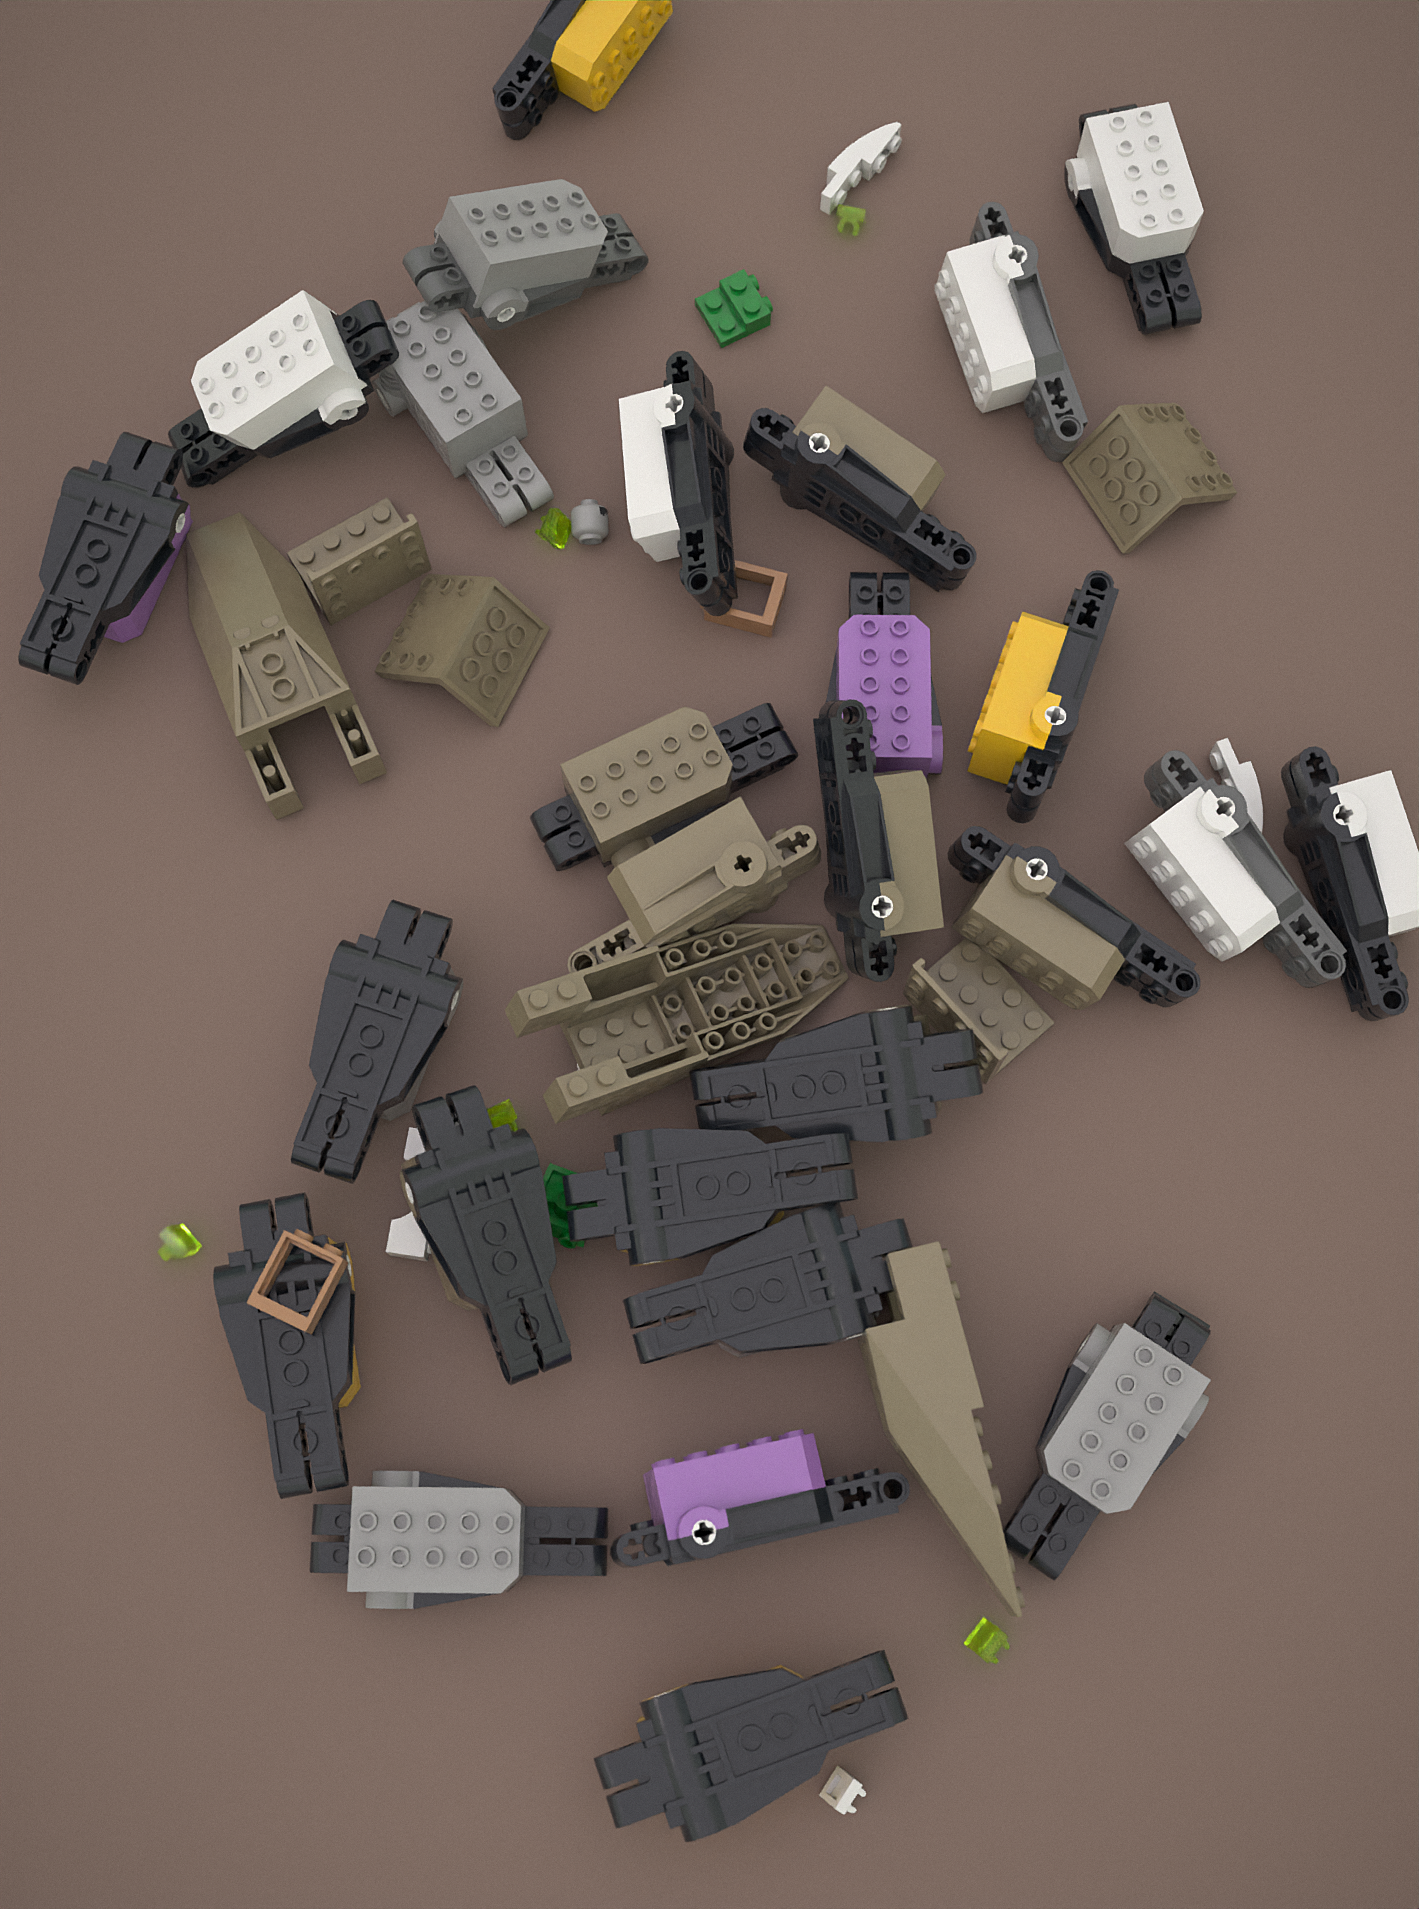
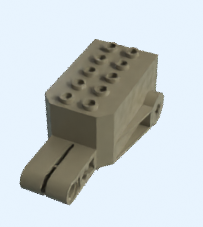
[567,796,822,973]

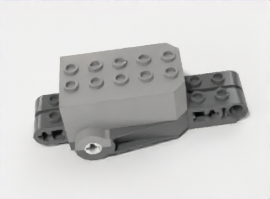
[402,179,649,330]

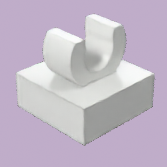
[819,1766,866,1815]

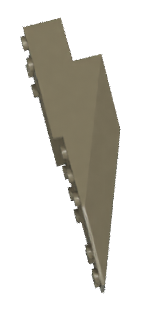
[186,512,387,820]
[505,924,849,1124]
[858,1241,1025,1617]

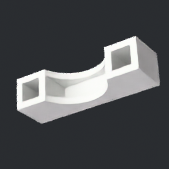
[386,1127,431,1261]

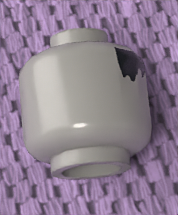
[571,499,609,545]

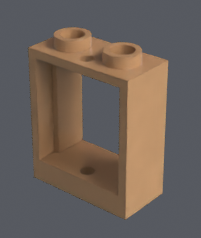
[700,560,788,638]
[246,1229,349,1335]

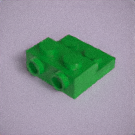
[695,269,773,349]
[543,1163,598,1249]

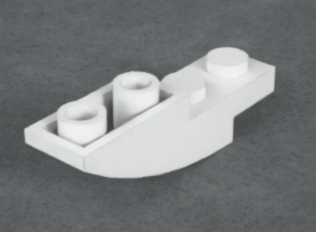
[820,122,902,215]
[1210,738,1263,833]

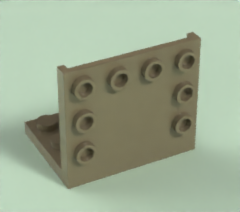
[1062,403,1238,554]
[287,497,432,625]
[374,574,550,727]
[903,938,1055,1084]

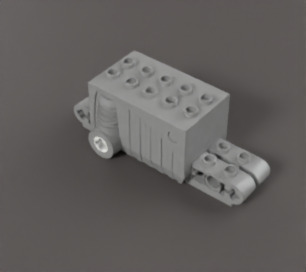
[372,301,554,527]

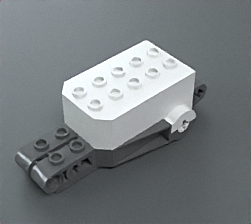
[935,202,1088,462]
[1124,750,1347,988]

